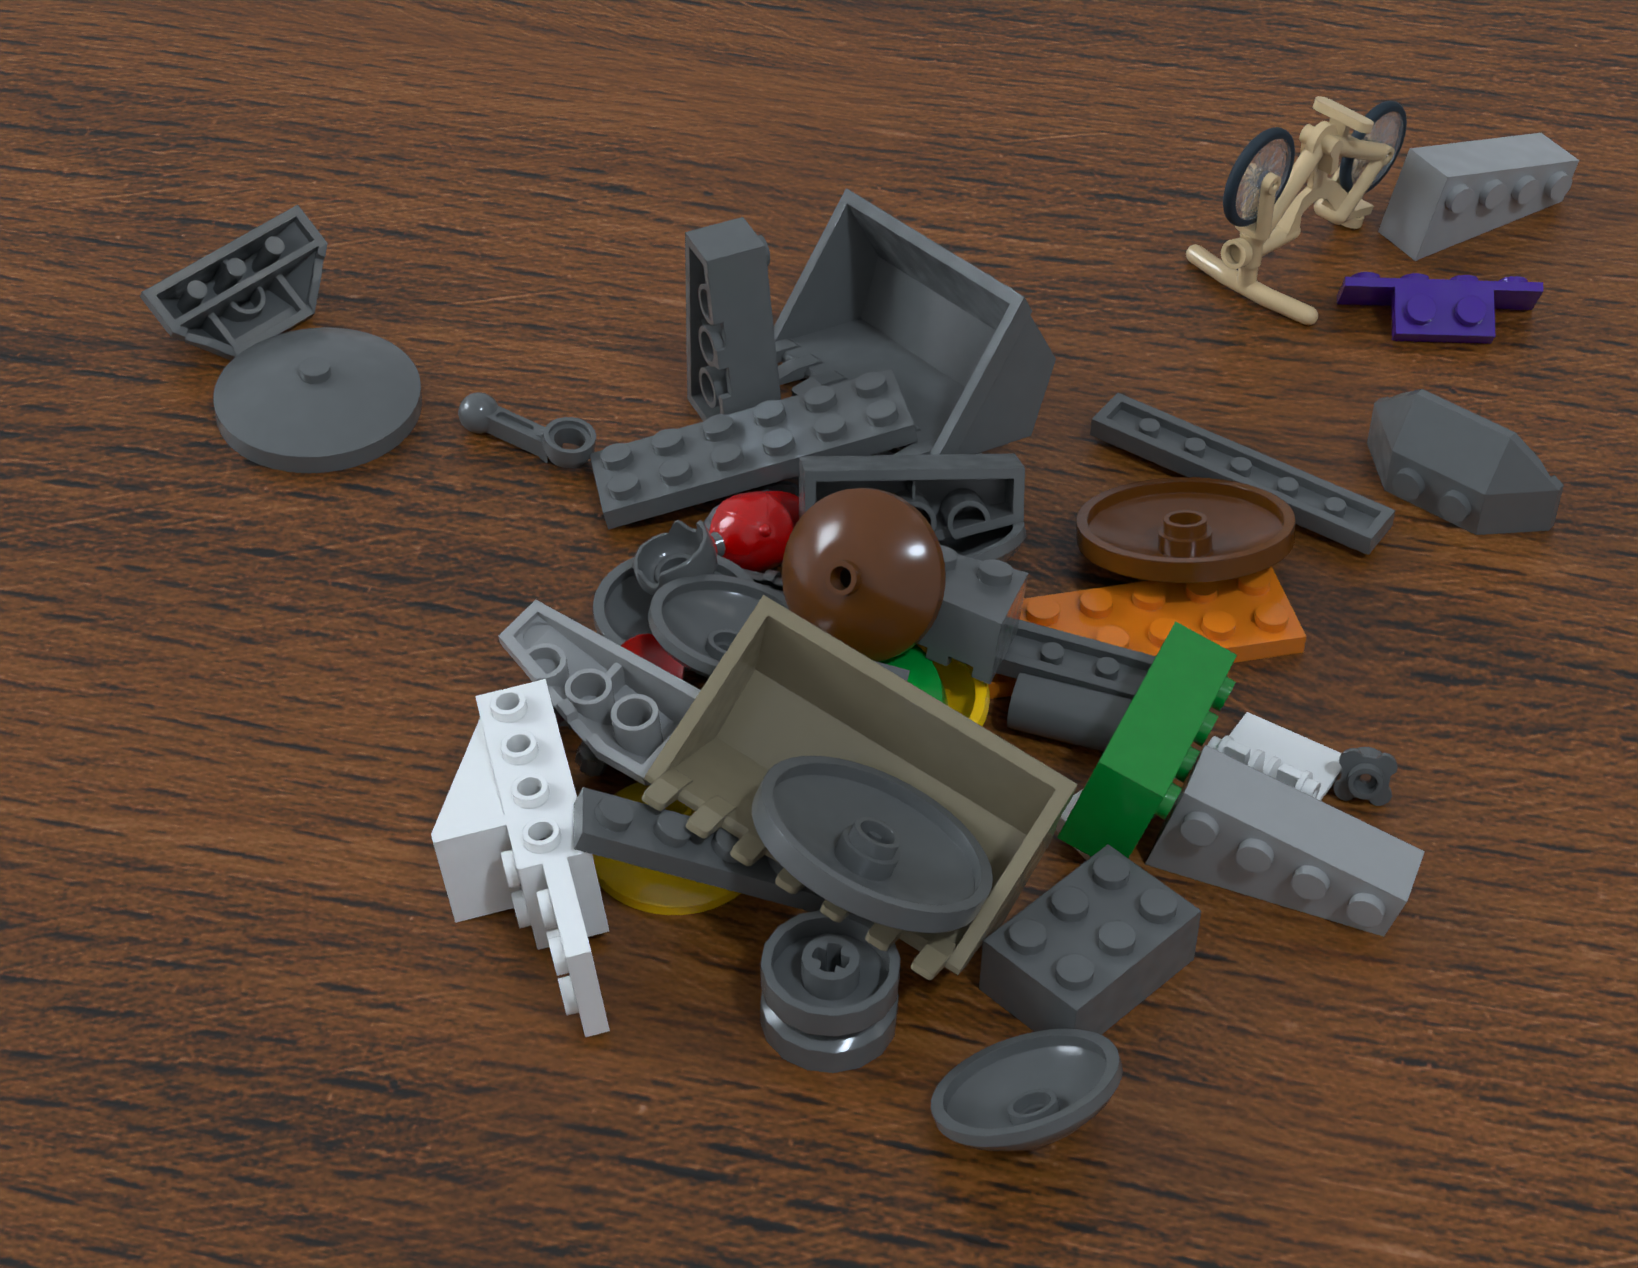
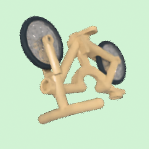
[1186,96,1407,325]

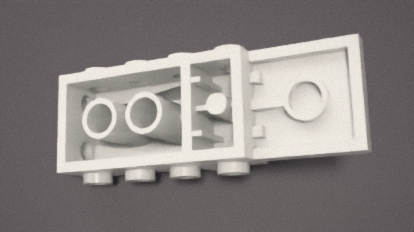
[431,679,610,1037]

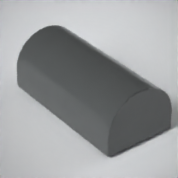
[1007,673,1131,752]

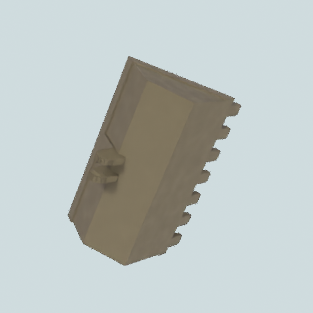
[642,595,1078,980]

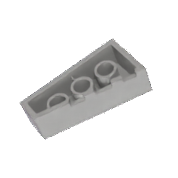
[1378,133,1579,261]
[1145,745,1425,937]

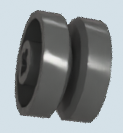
[760,910,901,1073]

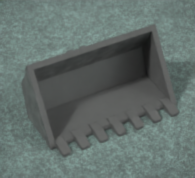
[774,188,1056,455]

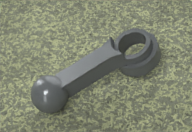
[458,392,596,468]

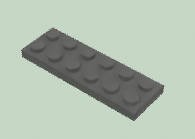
[590,368,918,530]

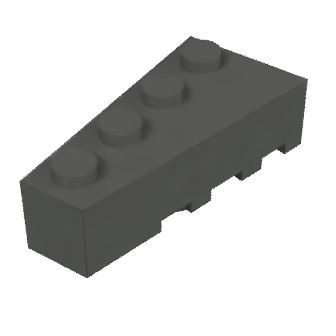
[685,217,781,421]
[799,453,1025,541]
[840,545,1029,684]

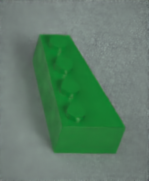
[1057,621,1237,858]

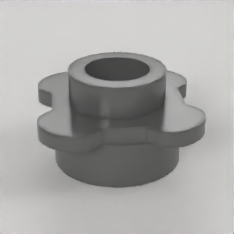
[1334,747,1398,806]

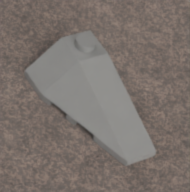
[498,600,701,785]

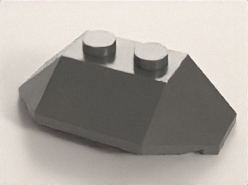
[140,204,328,361]
[1367,389,1564,535]

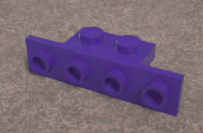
[1337,272,1543,344]

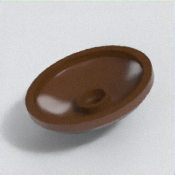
[782,488,946,662]

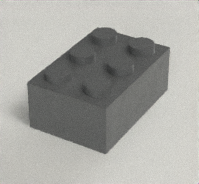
[979,844,1201,1035]

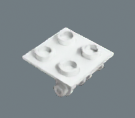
[1207,712,1342,801]

